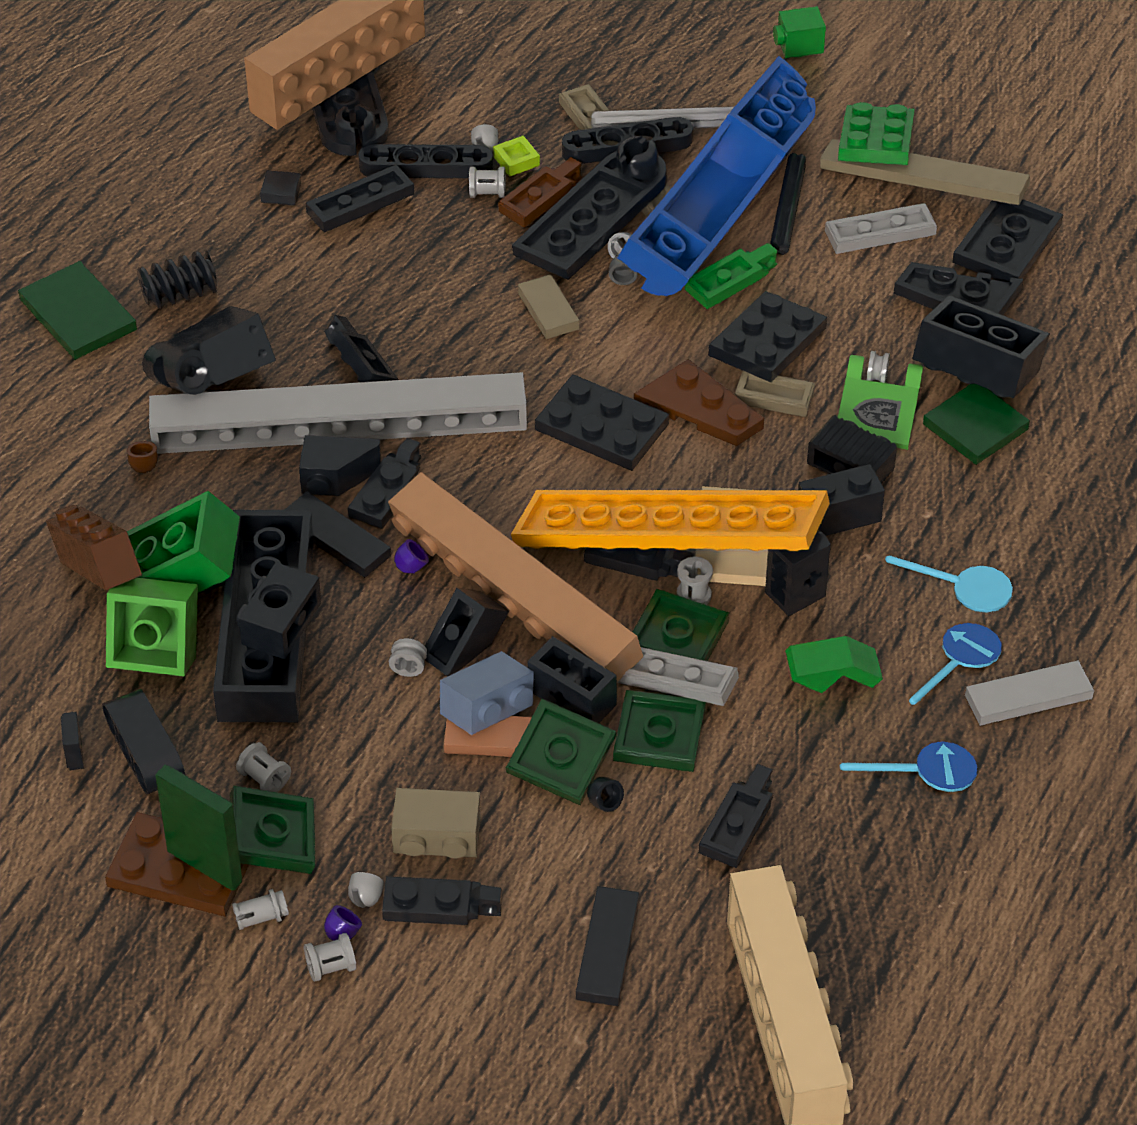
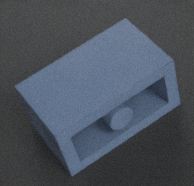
[440,651,534,735]

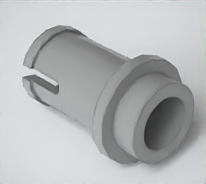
[232,889,289,930]

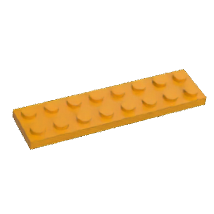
[511,490,830,551]

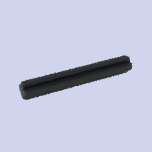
[770,152,806,255]

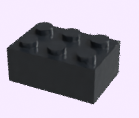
[912,295,1050,398]

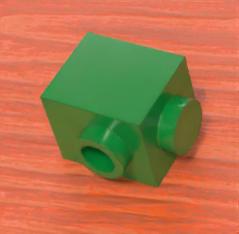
[773,6,826,58]

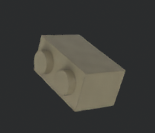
[391,788,481,858]

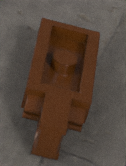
[498,157,582,228]

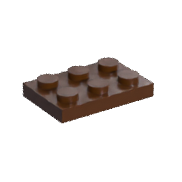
[105,812,249,917]

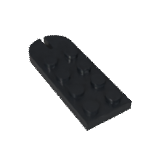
[312,70,388,156]
[512,136,668,280]

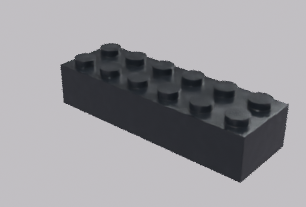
[213,510,314,723]

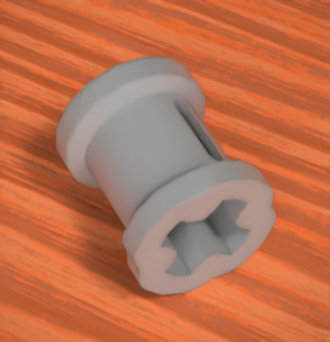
[469,167,506,198]
[677,556,713,605]
[236,742,291,792]
[304,933,356,982]

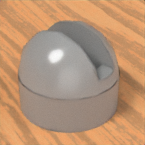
[471,124,499,152]
[608,232,632,258]
[348,872,384,908]

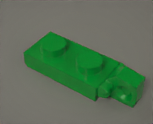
[685,243,777,310]

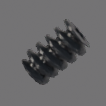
[137,250,217,309]

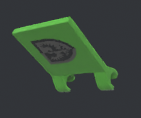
[838,355,923,450]

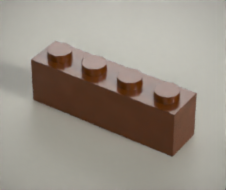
[46,505,142,591]

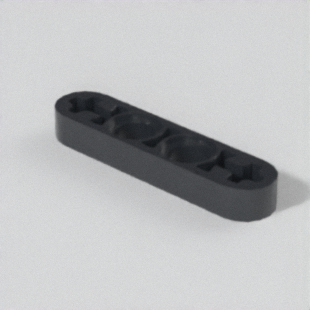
[562,117,693,164]
[358,144,493,178]

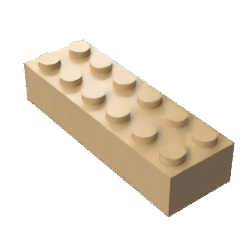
[727,865,853,1125]

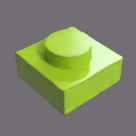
[493,135,540,177]

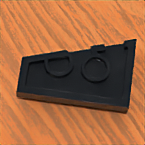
[894,262,1024,315]

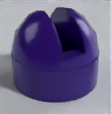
[394,539,429,573]
[324,905,362,941]

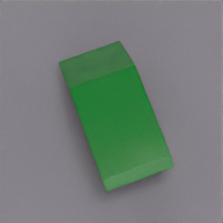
[785,636,883,693]

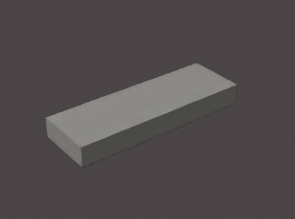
[825,203,937,254]
[617,647,739,706]
[965,660,1094,725]

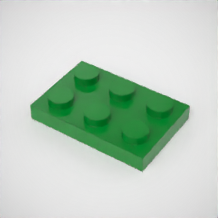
[838,102,915,165]

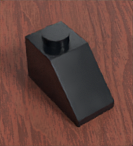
[299,435,382,496]
[425,588,509,677]

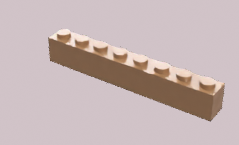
[388,472,643,682]

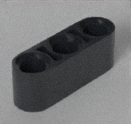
[102,689,186,795]

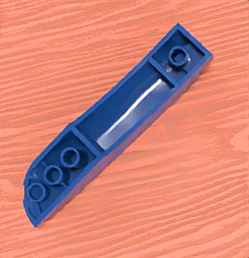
[617,56,816,296]

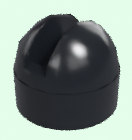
[587,777,624,812]

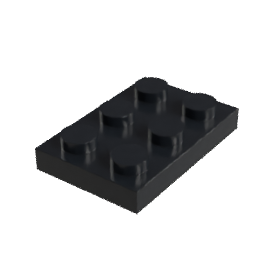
[952,199,1063,282]
[708,291,827,383]
[535,374,669,471]

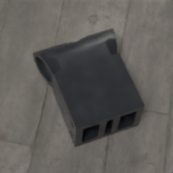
[142,306,276,395]

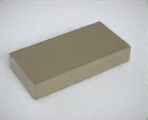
[518,275,579,339]
[735,371,815,417]

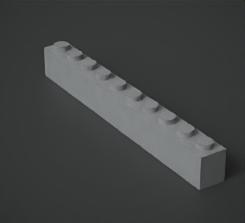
[149,372,527,454]

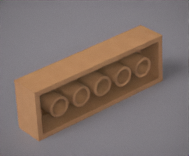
[244,0,425,130]

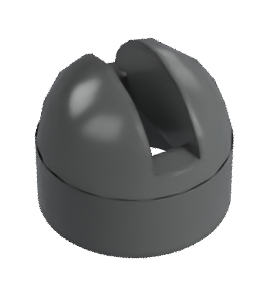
[609,255,637,285]

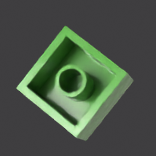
[106,578,198,676]

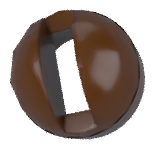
[127,441,158,473]

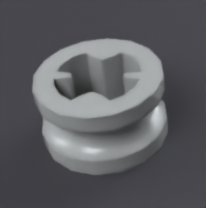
[866,351,890,383]
[389,638,427,677]

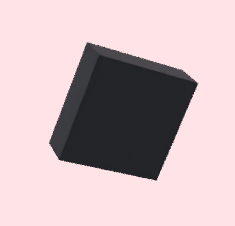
[260,170,301,205]
[61,712,84,770]

